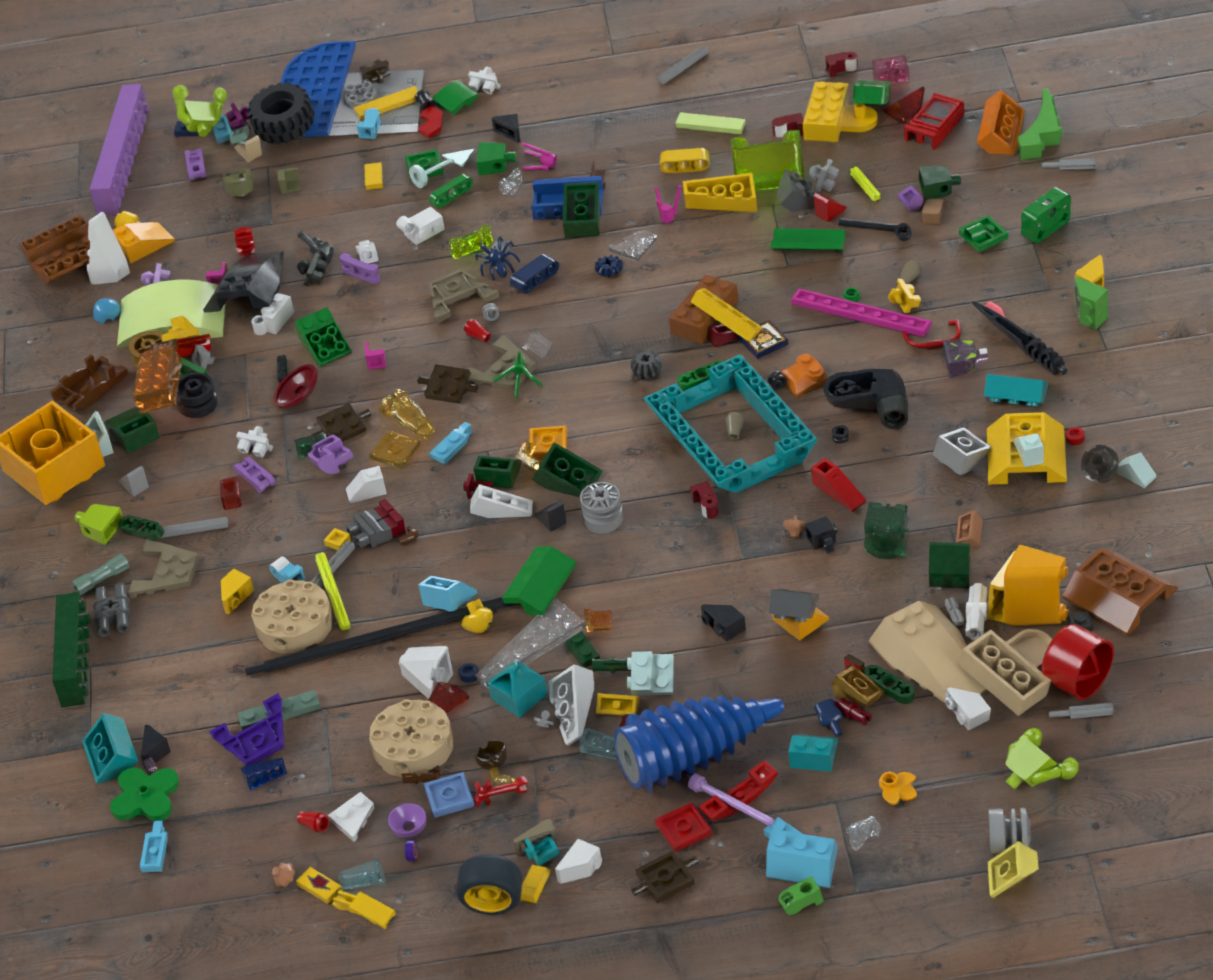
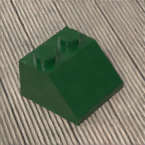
[929,542,971,588]

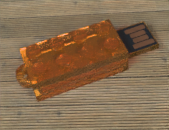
[133,339,182,414]

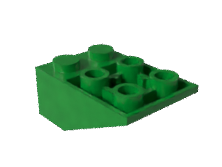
[294,307,352,366]

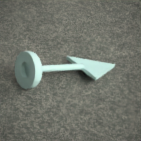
[409,149,475,188]

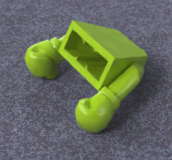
[172,85,227,137]
[1005,728,1078,789]

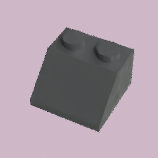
[769,589,819,622]

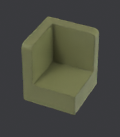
[277,167,301,194]

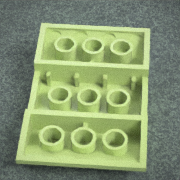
[117,280,225,348]

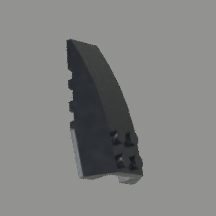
[203,251,284,313]

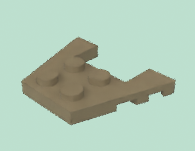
[429,269,500,323]
[467,335,536,390]
[128,540,199,598]

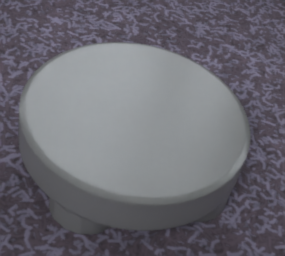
[344,81,377,109]

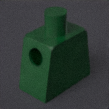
[918,166,961,199]

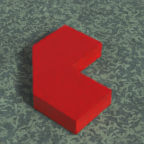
[417,105,443,139]

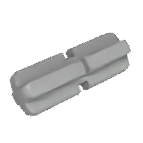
[945,597,964,627]

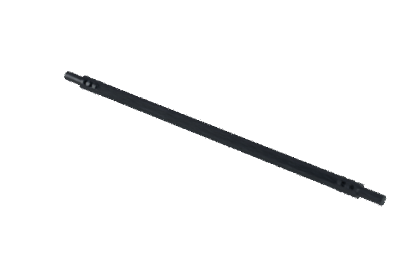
[245,597,521,676]

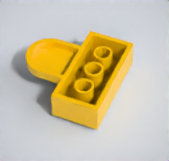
[803,81,878,142]

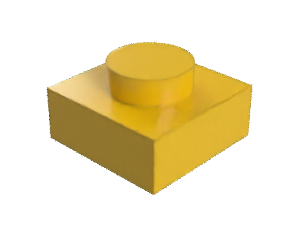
[324,528,351,550]

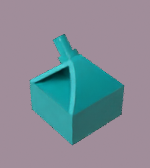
[488,659,548,718]

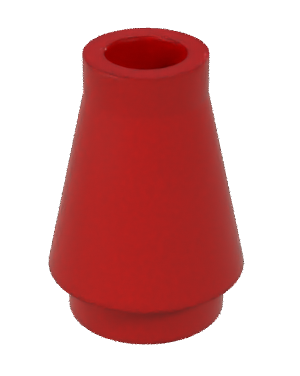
[464,319,491,343]
[297,811,329,833]

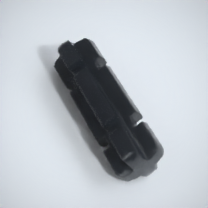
[277,354,287,383]

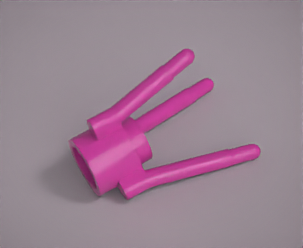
[522,142,557,170]
[655,185,682,223]

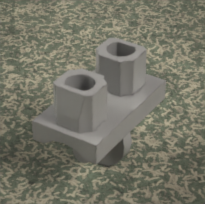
[809,159,839,192]

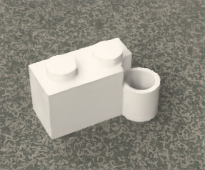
[396,207,445,245]
[252,293,294,335]

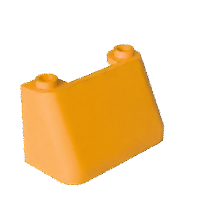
[1004,545,1069,626]

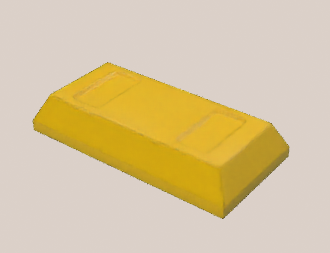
[520,864,551,904]

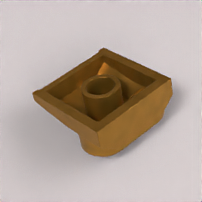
[831,665,885,708]

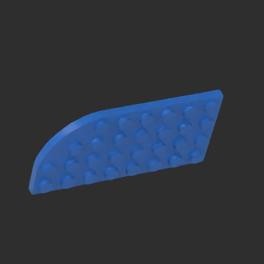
[279,41,356,137]

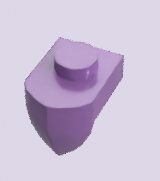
[897,186,923,212]

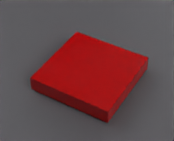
[655,802,713,852]

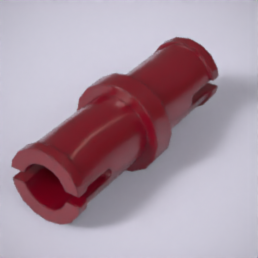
[834,697,872,726]

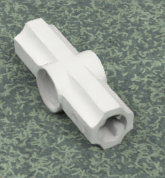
[965,583,987,640]

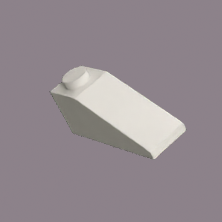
[470,484,533,518]

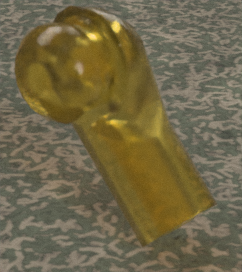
[489,768,515,787]

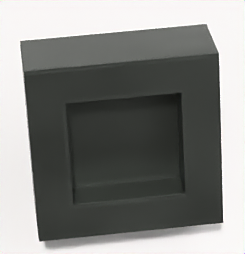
[1068,611,1093,631]

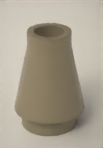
[899,260,921,284]
[725,412,744,441]

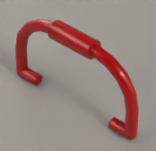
[902,320,961,349]

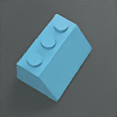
[766,829,838,888]

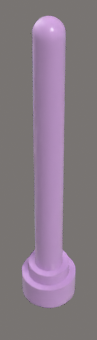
[688,773,774,826]

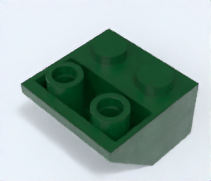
[473,456,523,489]

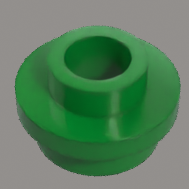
[842,287,861,302]

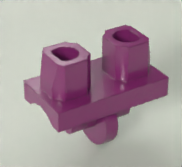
[225,103,251,130]

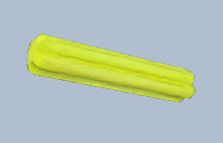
[850,166,881,201]

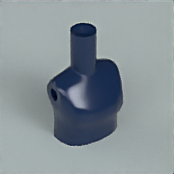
[814,699,843,737]

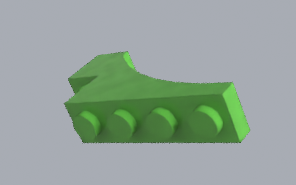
[1018,89,1063,160]

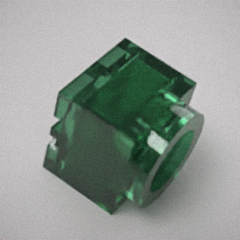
[864,502,910,559]

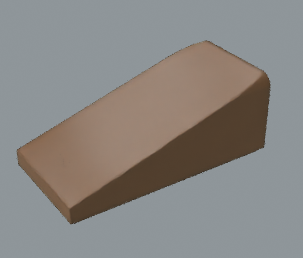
[922,199,944,224]

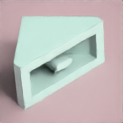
[1113,453,1156,488]

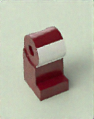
[826,52,858,78]
[772,113,804,137]
[690,481,719,518]

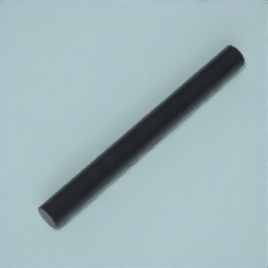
[838,218,907,233]

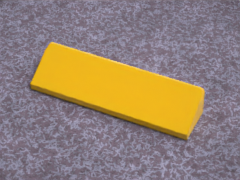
[691,288,762,341]

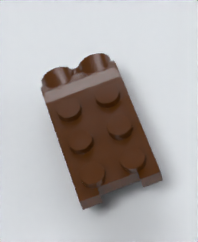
[50,354,128,412]

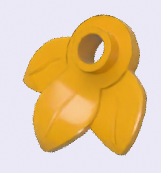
[879,772,917,805]

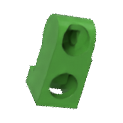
[778,876,824,915]

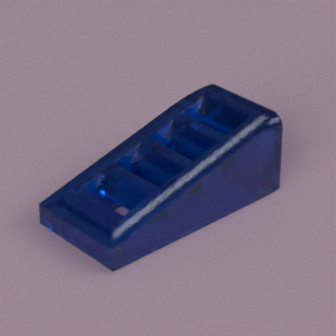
[241,757,287,790]

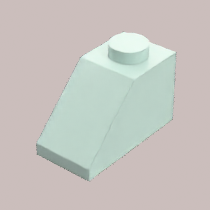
[1013,433,1044,467]

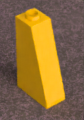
[987,551,1016,623]

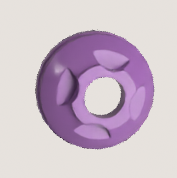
[388,803,427,837]

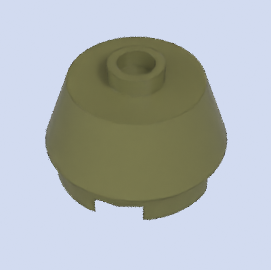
[221,168,255,197]

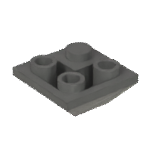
[777,169,815,212]

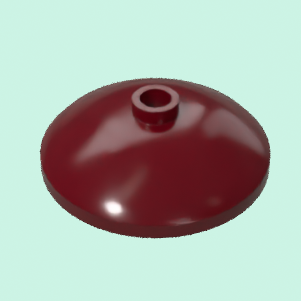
[273,364,318,409]

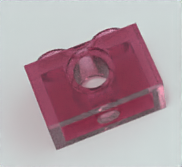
[872,55,910,83]

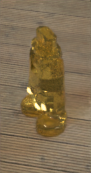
[379,389,436,439]

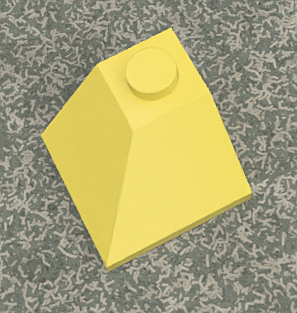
[988,841,1038,898]

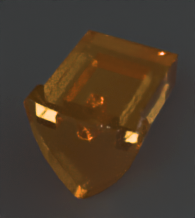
[584,608,612,632]

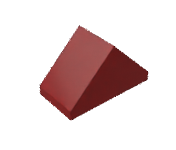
[814,193,847,222]

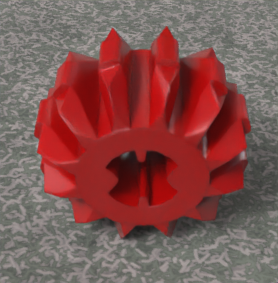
[234,226,256,256]

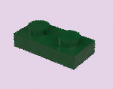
[564,630,600,668]

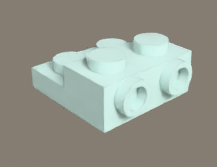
[627,651,674,696]

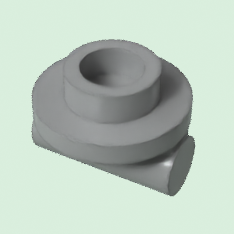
[534,710,554,728]

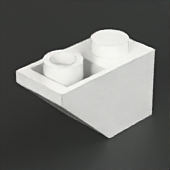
[945,687,991,731]

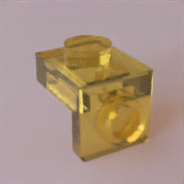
[516,441,541,471]

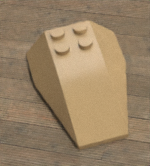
[869,601,988,703]

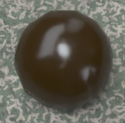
[475,740,507,770]

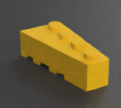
[683,173,757,212]

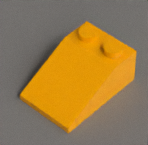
[113,222,175,264]

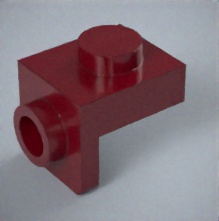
[463,473,494,499]

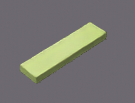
[675,112,746,134]

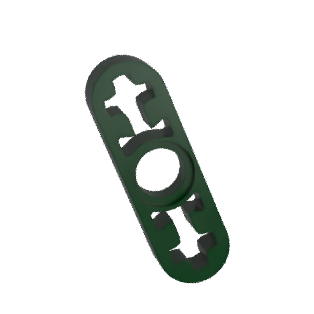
[119,515,164,541]
[864,665,915,704]

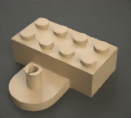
[958,629,1052,716]

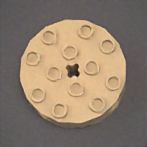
[251,580,333,654]
[369,699,453,777]

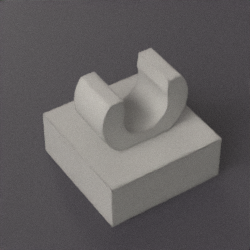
[191,345,215,369]

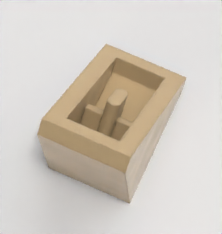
[234,135,262,162]

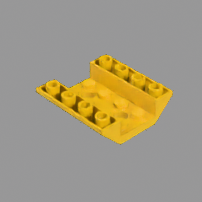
[987,412,1067,485]

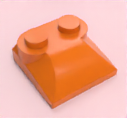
[781,354,828,397]

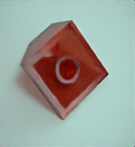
[883,86,925,123]

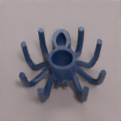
[475,236,520,281]

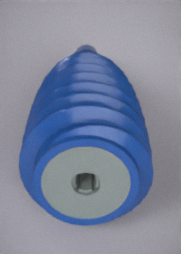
[614,696,784,794]

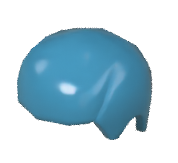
[93,298,121,324]

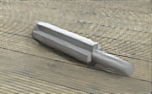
[1042,159,1096,170]
[1049,703,1114,719]

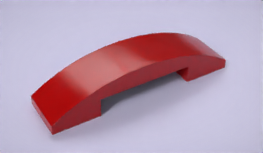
[699,760,778,821]

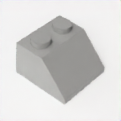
[933,427,991,475]

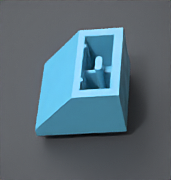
[418,576,478,612]

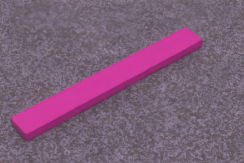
[791,288,932,337]

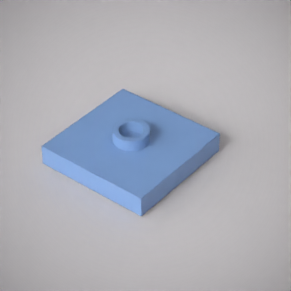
[424,772,475,818]

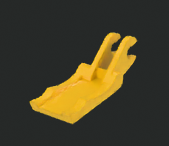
[332,891,396,929]

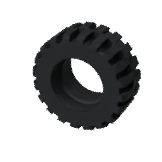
[247,82,314,144]

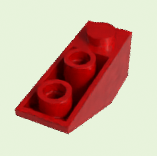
[811,458,866,512]

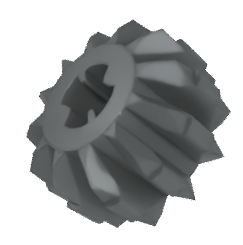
[630,350,662,380]

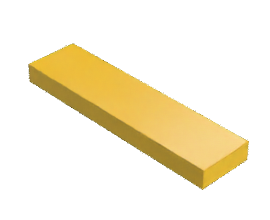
[354,86,418,121]

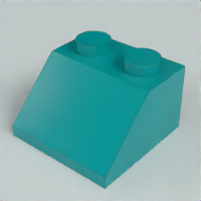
[788,734,838,772]

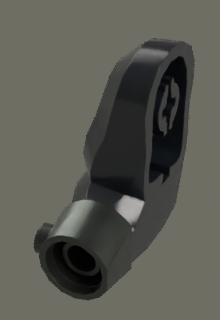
[823,368,909,429]

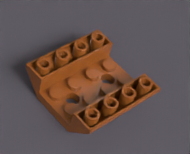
[19,215,90,285]
[1063,548,1178,635]

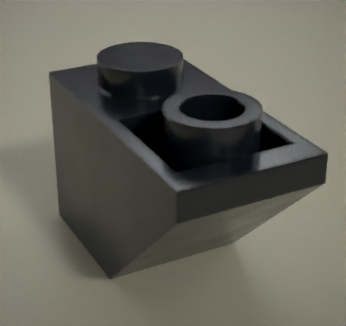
[701,604,746,641]

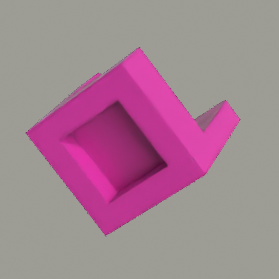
[206,262,228,285]
[365,342,386,370]

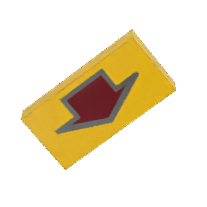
[296,867,342,904]

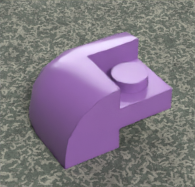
[307,435,353,474]

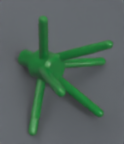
[493,351,543,397]

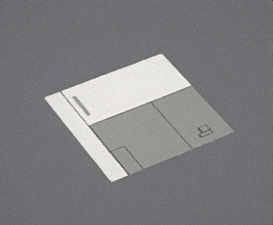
[330,70,424,135]

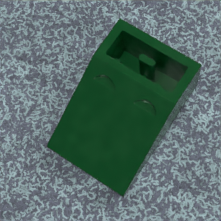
[104,407,160,454]

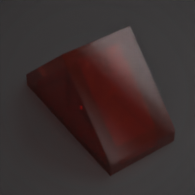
[428,682,469,713]

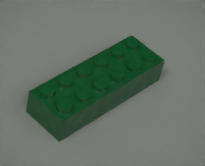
[52,592,91,708]

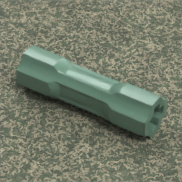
[71,553,130,595]

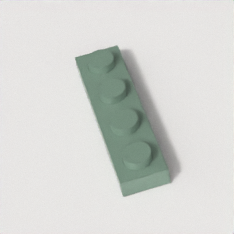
[229,125,250,145]
[237,690,321,731]

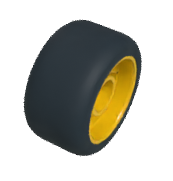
[456,854,523,915]

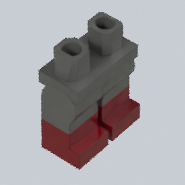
[346,499,406,549]

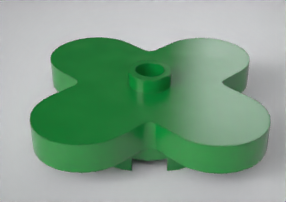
[110,767,180,821]

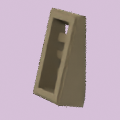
[513,818,557,856]

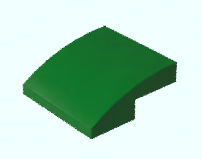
[432,80,479,116]

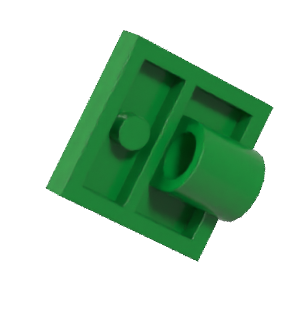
[958,215,1009,252]

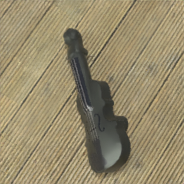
[297,230,334,265]

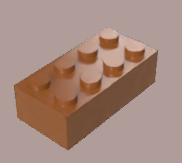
[669,274,739,344]

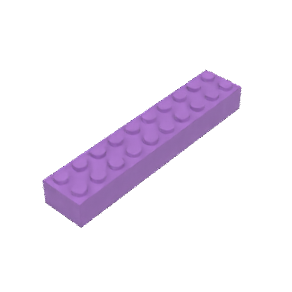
[90,84,150,215]

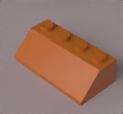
[977,89,1025,155]

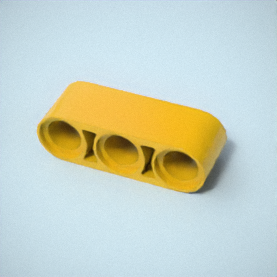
[660,148,709,173]

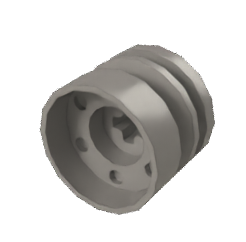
[580,482,623,534]
[988,808,1031,855]

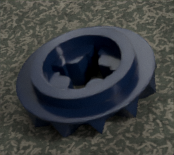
[595,255,623,276]

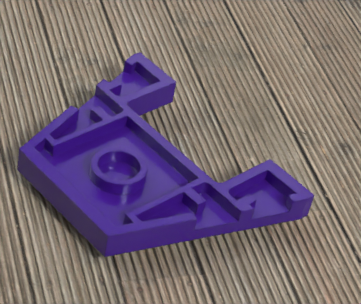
[209,693,284,768]

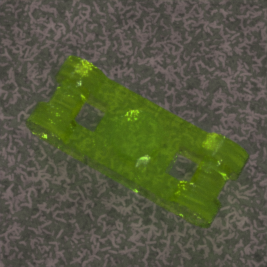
[449,225,493,258]

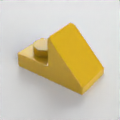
[161,316,200,342]

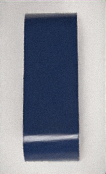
[510,254,559,294]

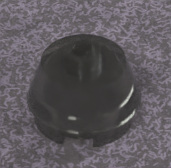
[1081,445,1119,483]

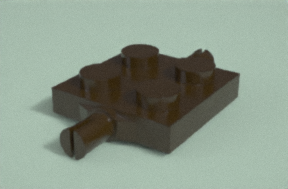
[417,364,478,404]
[312,403,371,442]
[631,851,699,903]

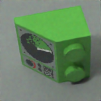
[1075,277,1108,330]

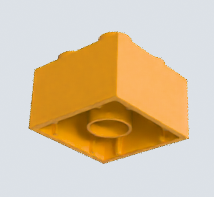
[0,401,105,505]

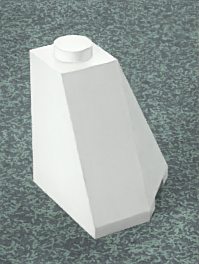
[399,646,453,702]

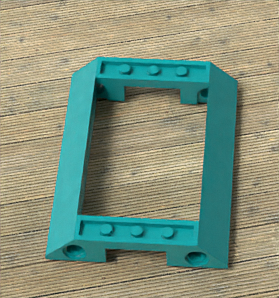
[643,354,817,493]

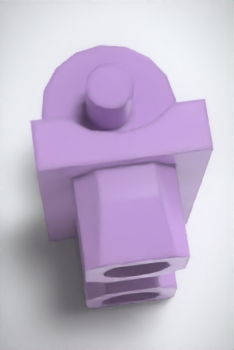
[141,263,170,286]

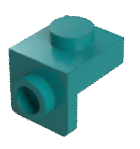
[524,836,560,866]

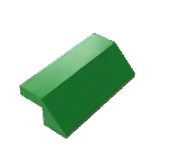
[771,228,846,251]
[502,546,577,615]

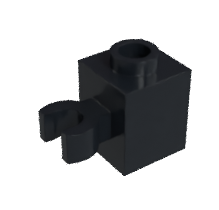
[805,516,837,553]

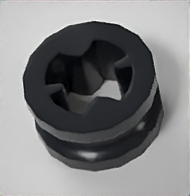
[895,223,912,241]
[768,371,787,390]
[832,425,849,444]

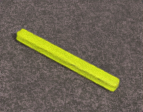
[315,553,350,631]

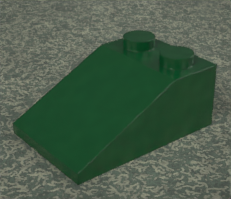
[563,182,600,237]
[532,442,603,497]

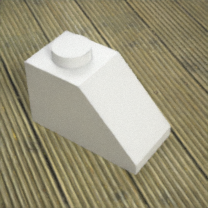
[346,466,387,504]
[555,839,602,884]

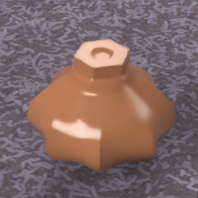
[783,516,806,538]
[272,863,295,887]

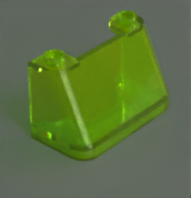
[730,130,805,190]

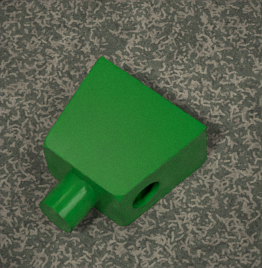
[476,142,517,176]

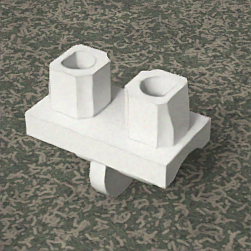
[468,67,501,94]
[236,426,273,458]

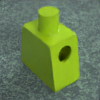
[75,504,123,545]

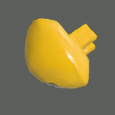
[462,598,493,634]

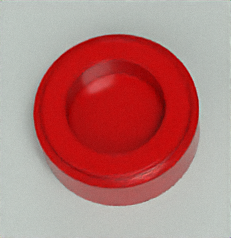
[1066,427,1085,445]

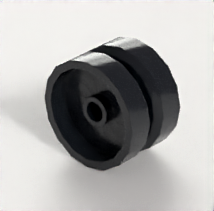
[173,372,218,418]

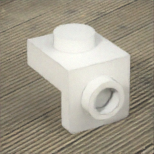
[355,240,379,264]

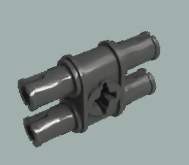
[94,583,131,637]

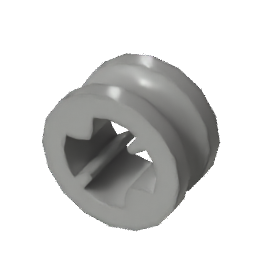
[482,303,499,321]

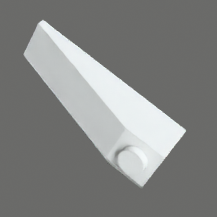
[87,212,130,284]
[549,665,594,746]

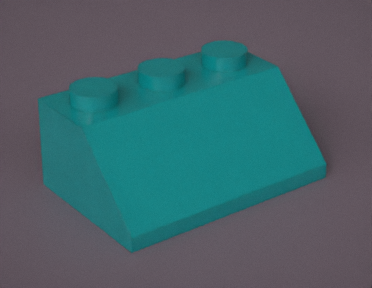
[984,374,1049,407]
[82,713,138,784]

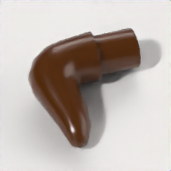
[398,526,418,545]

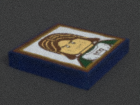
[738,320,789,359]

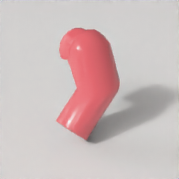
[984,301,1006,318]

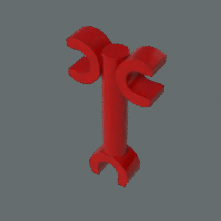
[473,776,528,808]

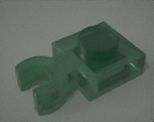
[294,434,326,458]

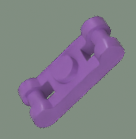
[185,148,207,181]
[340,253,381,284]
[233,456,276,493]

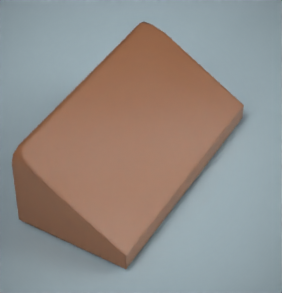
[956,510,983,547]

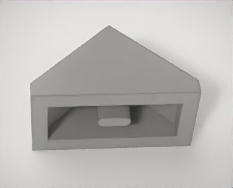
[118,466,149,497]

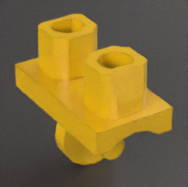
[888,279,921,313]

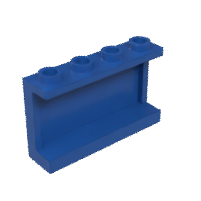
[531,176,604,220]

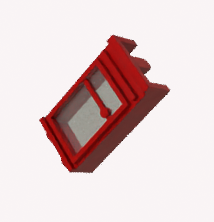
[904,92,965,150]

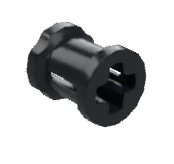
[415,89,435,110]

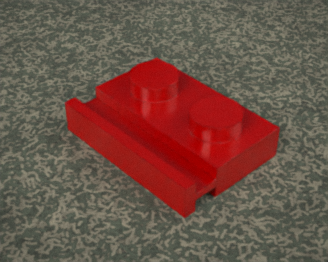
[174,334,212,357]

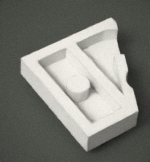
[328,792,374,842]

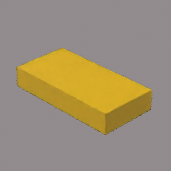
[364,162,383,190]

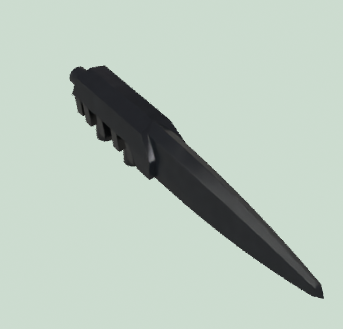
[972,301,1068,375]

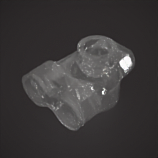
[498,168,524,197]
[846,816,881,850]

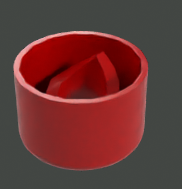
[1042,624,1114,700]

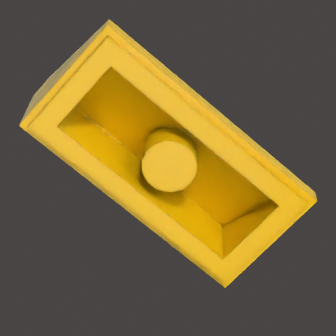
[596,693,640,716]

